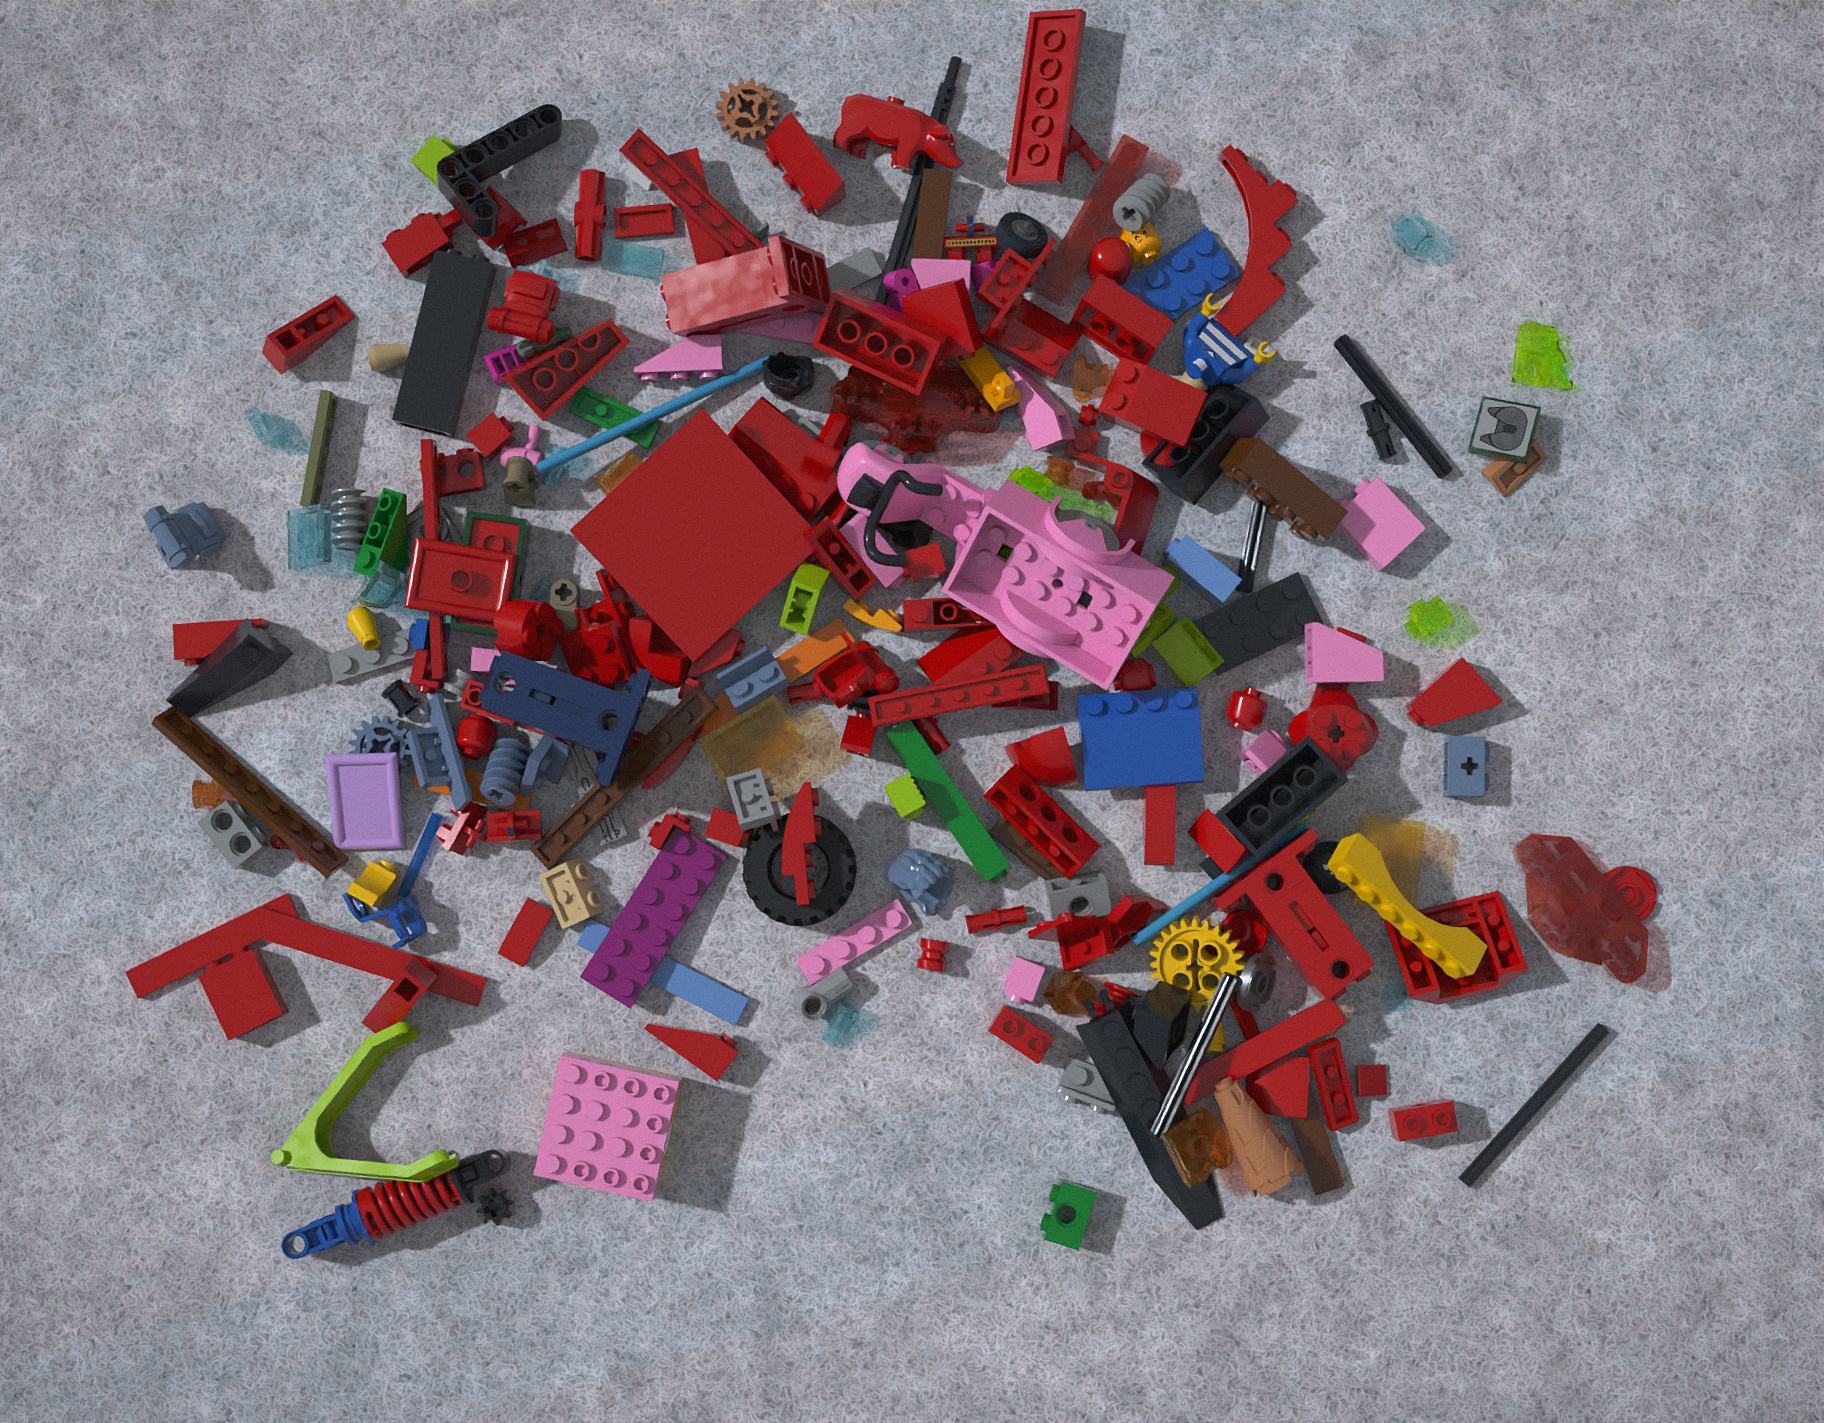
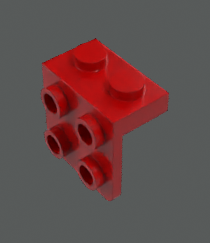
[1027,912,1115,972]

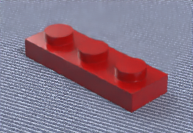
[1307,1037,1359,1131]

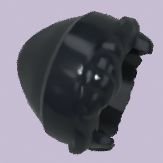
[762,351,815,402]

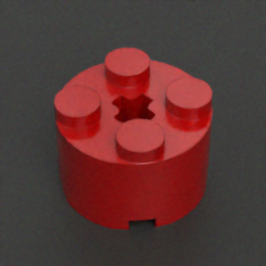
[493,599,564,662]

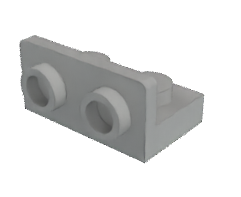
[726,768,782,832]
[1057,1056,1117,1115]

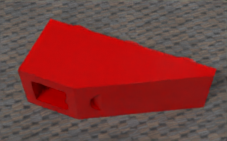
[902,597,994,633]
[361,957,438,1033]

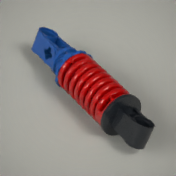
[281,1149,511,1259]

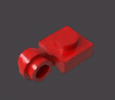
[1064,404,1100,459]

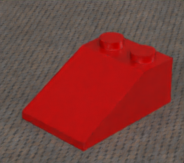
[1098,357,1208,448]

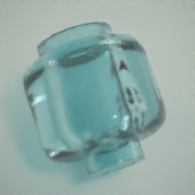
[1391,213,1436,257]

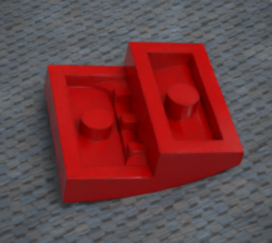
[1245,1055,1310,1118]

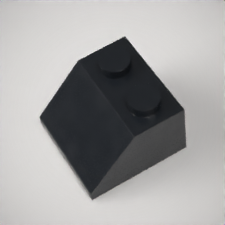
[1131,980,1193,1070]

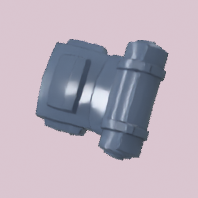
[143,502,226,569]

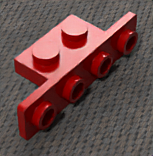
[975,237,1057,338]
[586,568,654,677]

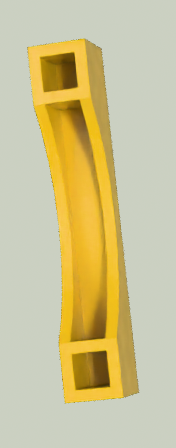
[1326,833,1488,979]

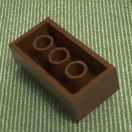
[1218,438,1348,541]

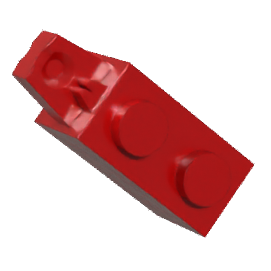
[381,209,464,279]

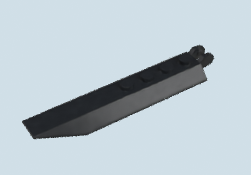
[1075,989,1223,1230]

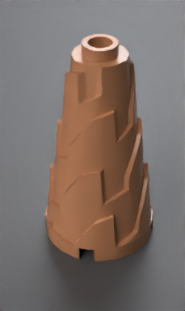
[1214,1077,1305,1197]

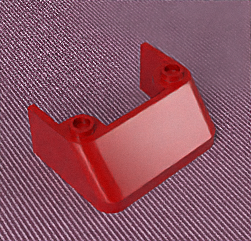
[1076,452,1159,556]

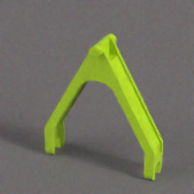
[270,1021,459,1183]

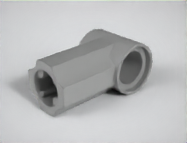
[794,967,855,1020]

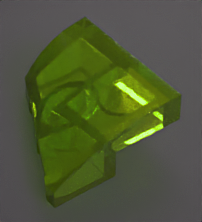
[1511,321,1573,391]

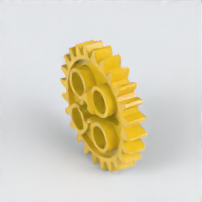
[1149,915,1246,1013]

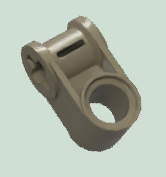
[502,456,538,506]
[550,579,581,632]

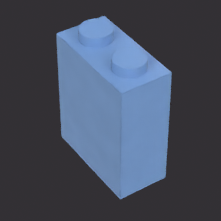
[1162,535,1242,609]

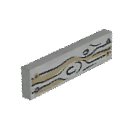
[563,742,629,846]

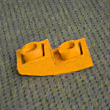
[842,598,903,634]

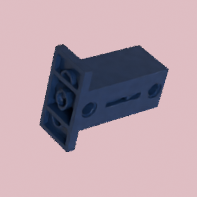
[478,650,654,790]

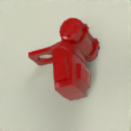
[486,270,561,344]
[812,632,900,709]

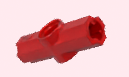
[574,169,607,262]

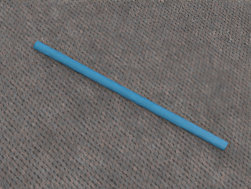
[535,352,776,475]

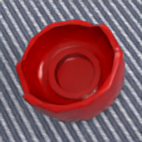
[1221,909,1268,957]

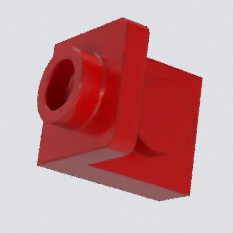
[410,649,444,694]

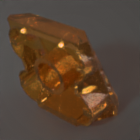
[1162,1107,1233,1189]

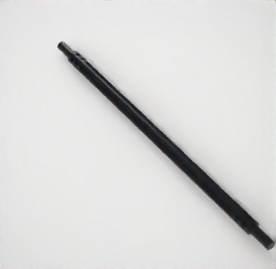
[841,56,962,447]

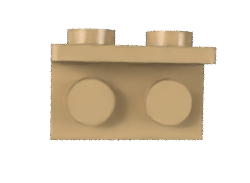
[539,857,604,930]

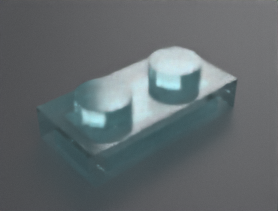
[601,238,665,280]

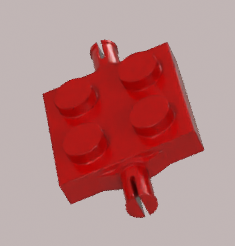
[557,606,633,691]

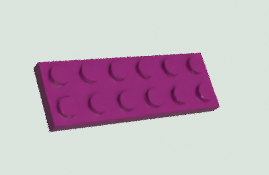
[580,826,727,1009]

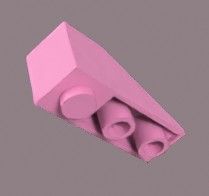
[634,334,724,383]
[1006,366,1076,451]

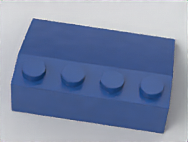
[1077,686,1204,792]

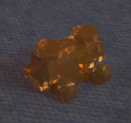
[1072,355,1109,403]

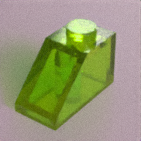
[1005,465,1054,500]

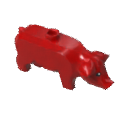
[833,94,964,171]

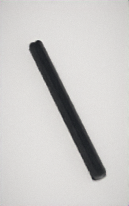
[1334,334,1453,479]
[1150,972,1239,1140]

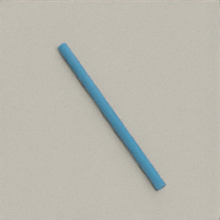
[1131,820,1307,948]

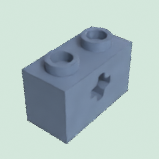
[1443,736,1490,797]

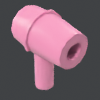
[499,425,544,475]

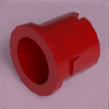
[463,185,528,251]

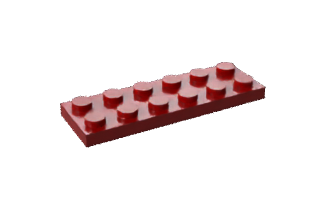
[1006,9,1087,185]

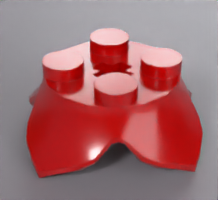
[1287,686,1379,772]

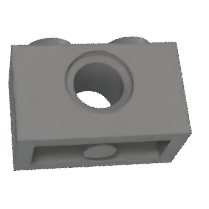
[1044,869,1112,921]

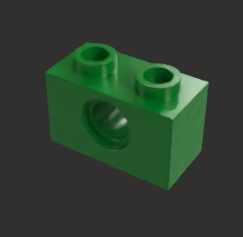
[1039,1178,1097,1251]

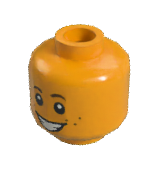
[1120,222,1163,265]

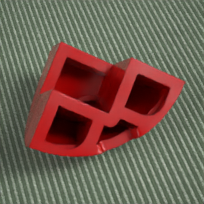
[629,614,691,688]
[1004,726,1078,788]

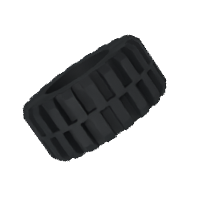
[742,813,857,926]

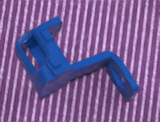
[343,892,427,949]

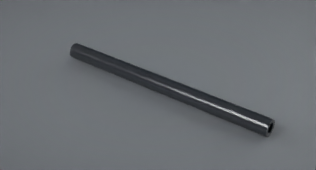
[1458,1023,1609,1188]

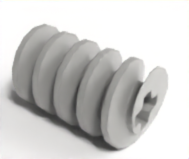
[1113,173,1171,231]
[329,488,369,551]

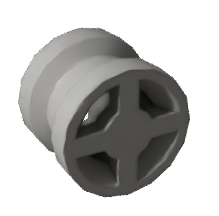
[442,666,479,697]

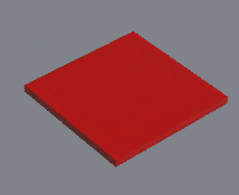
[569,408,813,662]

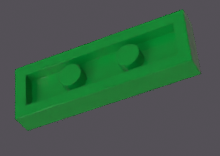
[569,386,662,449]

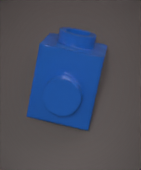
[409,618,451,651]

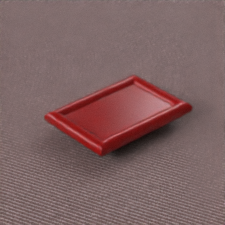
[404,537,517,622]

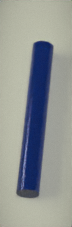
[397,812,443,898]

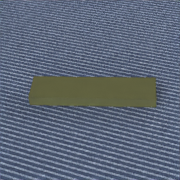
[300,390,338,511]

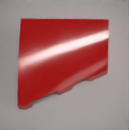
[1105,894,1169,951]

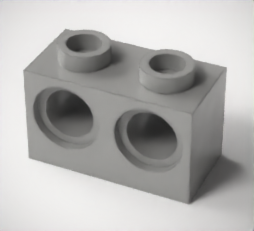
[198,800,269,869]

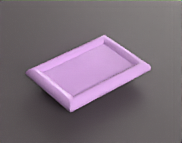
[325,752,406,850]

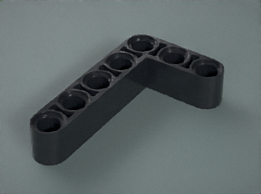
[437,104,562,237]

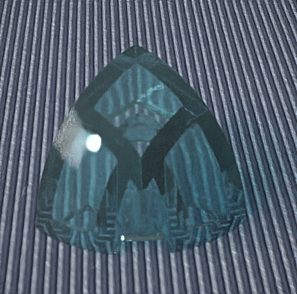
[353,560,411,609]

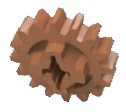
[716,78,779,143]

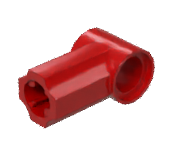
[804,413,853,473]

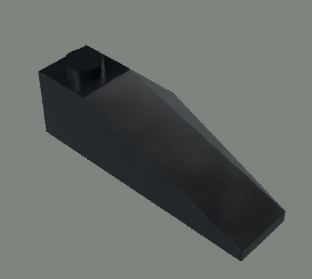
[166,618,293,718]

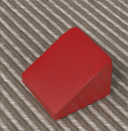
[1355,1064,1387,1097]

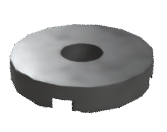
[1236,953,1276,1012]

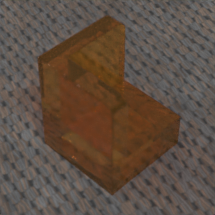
[1044,972,1097,1014]

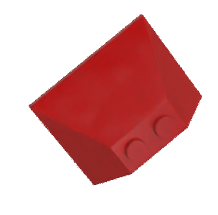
[1383,890,1528,1005]

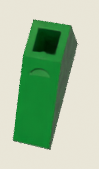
[353,488,407,587]

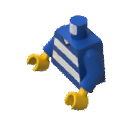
[1181,293,1276,387]

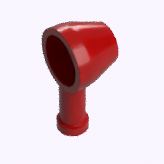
[1066,125,1104,172]

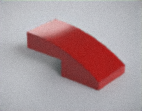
[498,897,555,967]

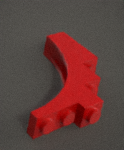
[1214,144,1299,338]

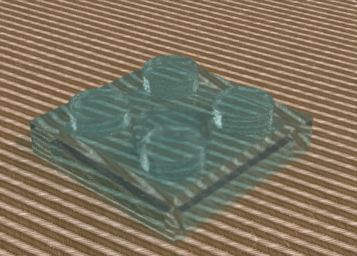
[287,504,333,570]

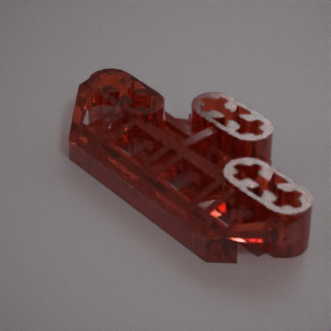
[828,365,1005,453]
[1512,834,1648,984]

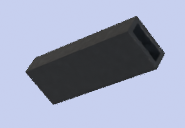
[392,248,497,438]

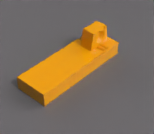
[954,346,1022,412]

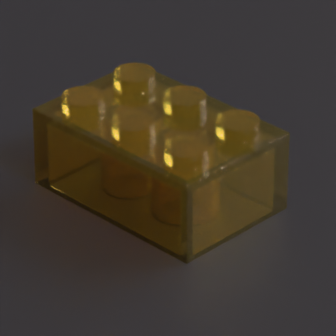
[698,694,807,792]
[1350,815,1425,909]

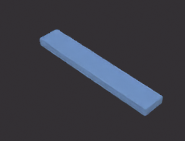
[576,918,749,1025]

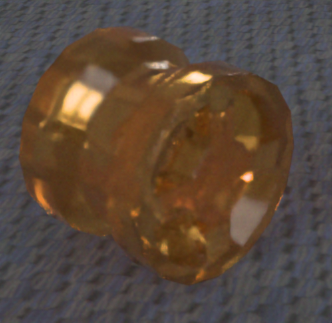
[1041,456,1075,488]
[192,779,223,809]

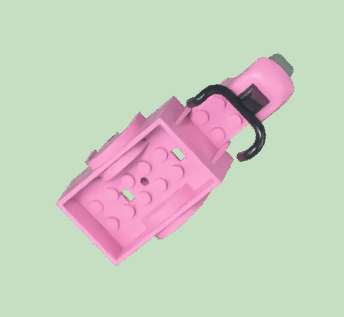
[837,440,1175,691]

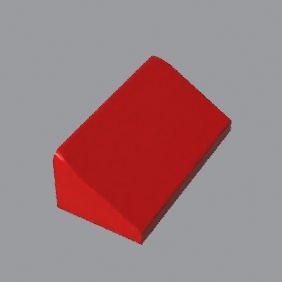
[503,218,568,270]
[1187,809,1249,875]

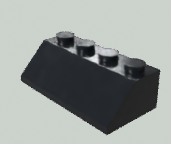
[1141,383,1270,505]
[1216,735,1349,858]

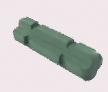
[516,324,573,359]

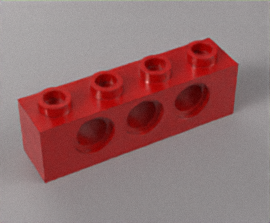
[983,763,1101,880]

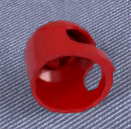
[1086,237,1133,286]

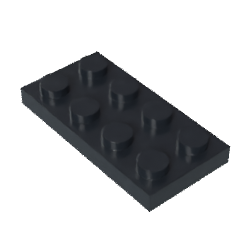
[1193,572,1324,676]

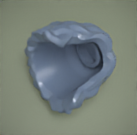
[888,848,955,916]

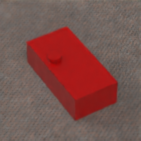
[811,286,949,396]

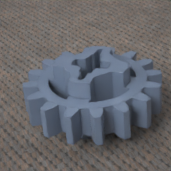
[348,716,412,775]

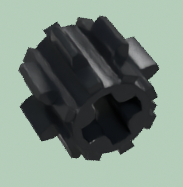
[476,1187,515,1226]

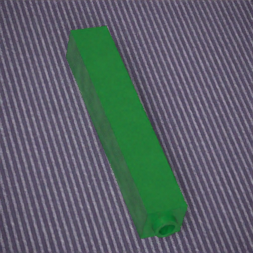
[885,720,1010,884]

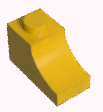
[347,858,402,907]

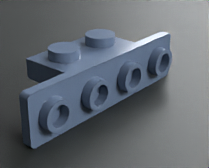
[406,693,472,812]

